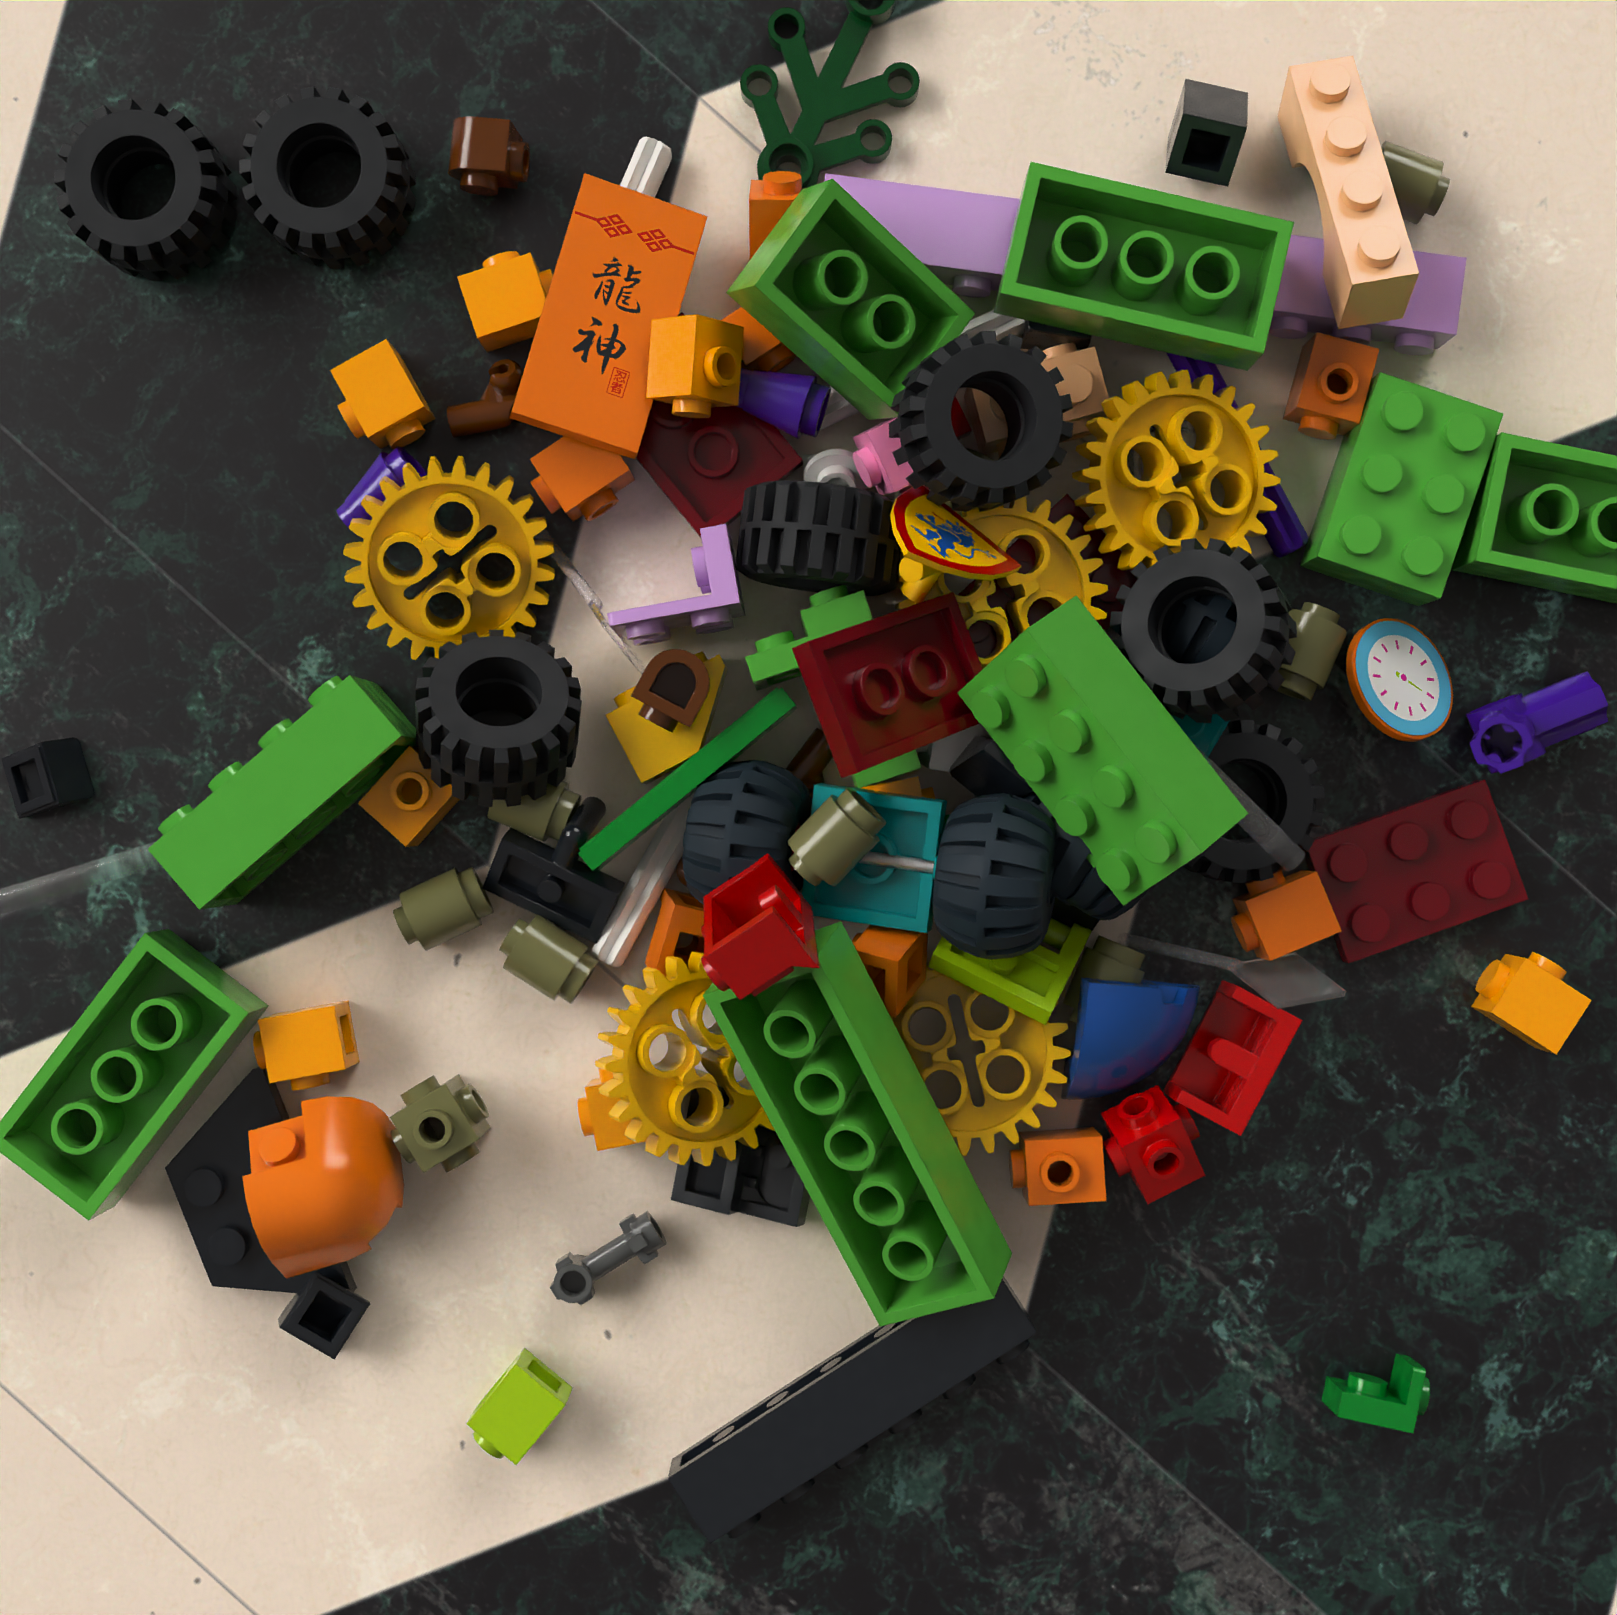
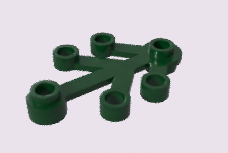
[740,0,920,189]

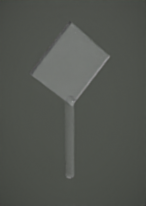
[531,517,646,674]
[1117,933,1346,1009]

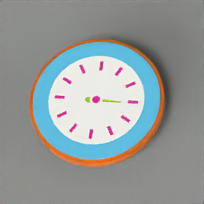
[1346,618,1453,742]

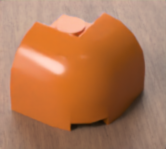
[242,1096,404,1279]

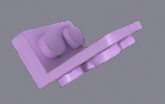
[607,524,746,646]

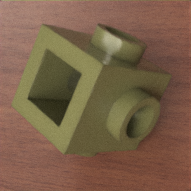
[390,1074,491,1173]

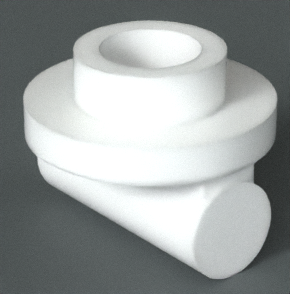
[803,449,867,490]

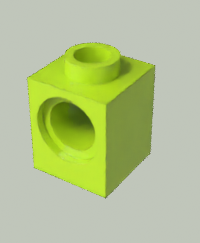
[466,1348,573,1465]

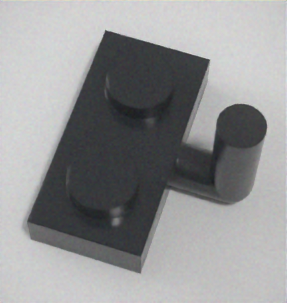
[482,797,625,944]

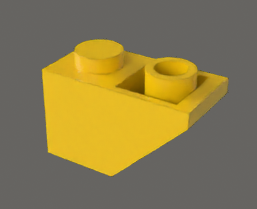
[605,651,728,785]

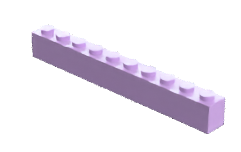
[824,173,1467,355]

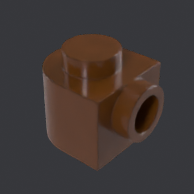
[448,116,530,196]
[631,649,710,733]

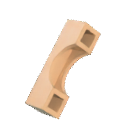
[1277,56,1419,329]

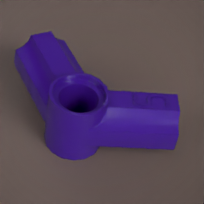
[1466,671,1608,774]

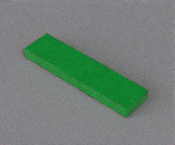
[578,687,798,871]

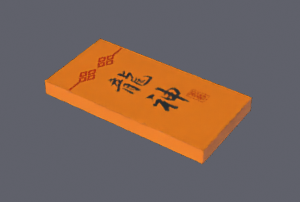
[510,173,708,459]

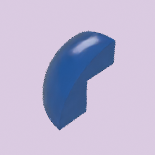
[1061,977,1200,1100]

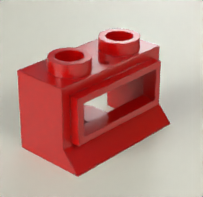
[701,853,820,1000]
[1163,980,1303,1136]

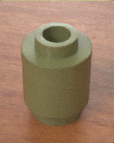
[1381,141,1450,224]
[1267,602,1347,702]
[487,781,581,842]
[788,787,886,886]
[393,867,494,951]
[499,914,599,1004]
[1062,935,1146,1023]

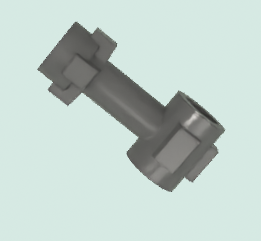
[550,1211,667,1305]

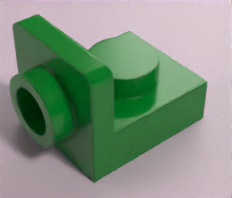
[1321,1354,1430,1434]

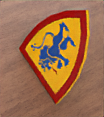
[890,486,1022,603]

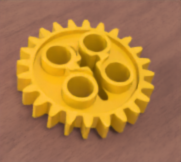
[1072,369,1281,570]
[343,456,555,660]
[895,496,1108,669]
[595,951,775,1166]
[891,965,1071,1156]

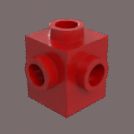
[1101,1085,1205,1204]

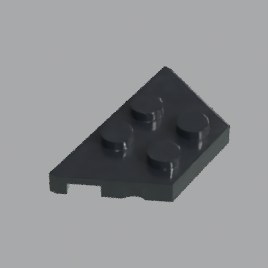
[165,1067,357,1293]

